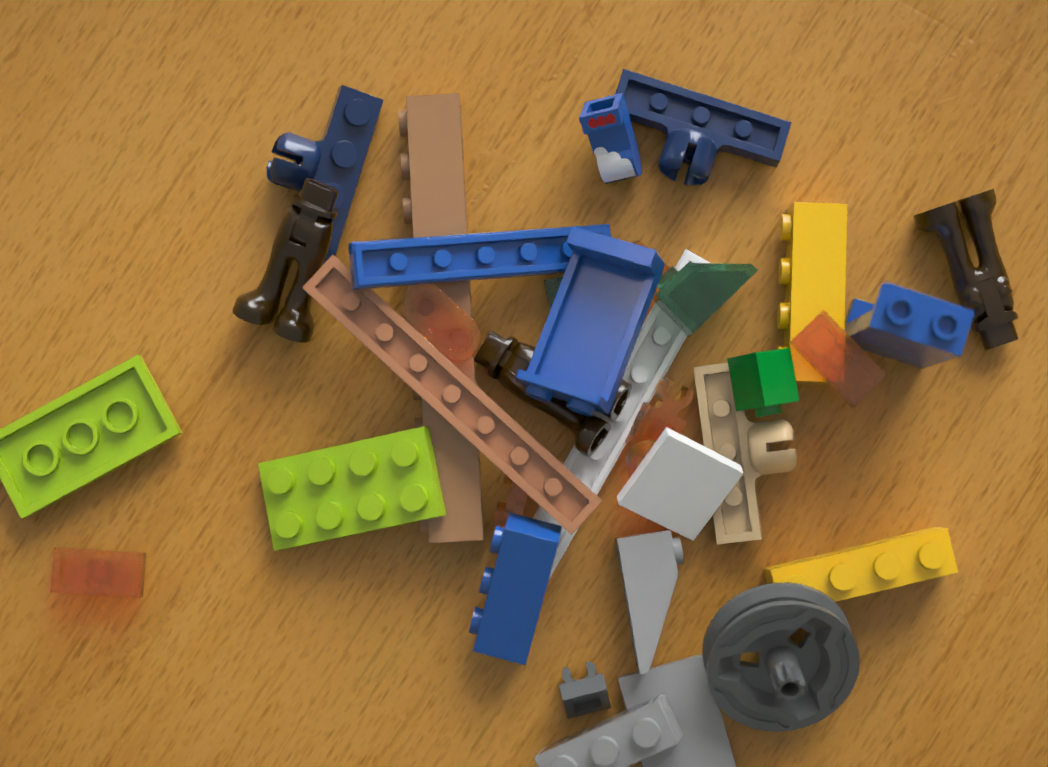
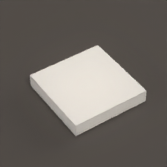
[617,427,744,541]

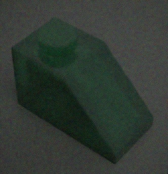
[652,263,758,337]

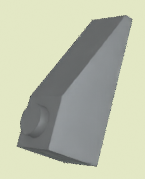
[615,529,684,674]

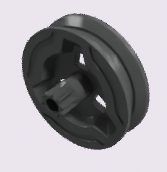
[702,582,860,732]

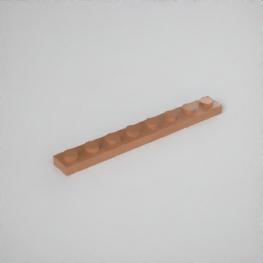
[302,255,602,535]

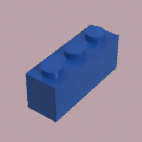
[468,512,562,665]

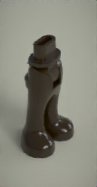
[232,178,339,343]
[913,189,1019,350]
[474,331,632,457]

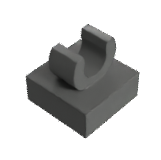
[559,661,611,719]

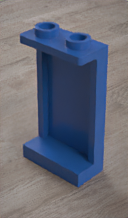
[515,226,665,417]
[844,282,974,369]

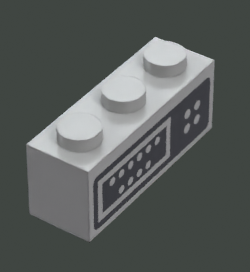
[534,693,683,767]

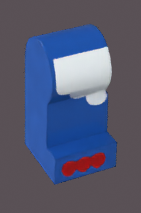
[579,93,642,184]

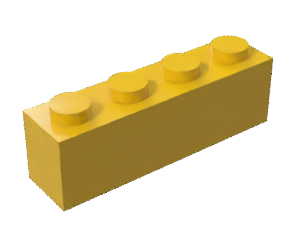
[777,202,847,385]
[763,527,958,602]

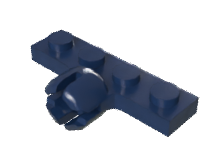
[615,69,792,186]
[267,85,383,265]

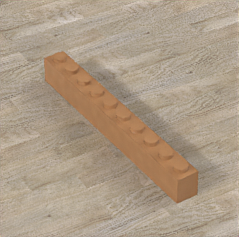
[398,93,484,543]

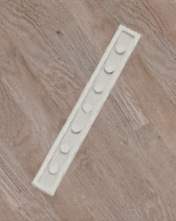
[533,249,724,579]

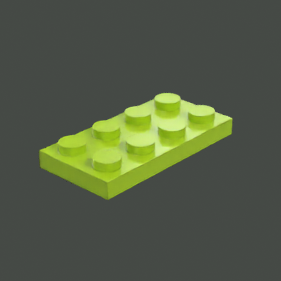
[0,355,183,519]
[258,426,447,551]

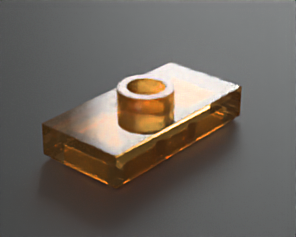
[789,310,887,407]
[50,547,146,598]

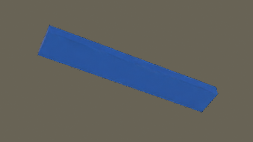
[348,224,611,290]

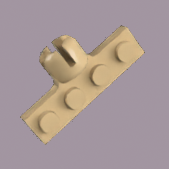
[693,363,797,545]

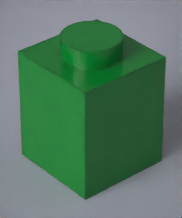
[727,348,799,417]

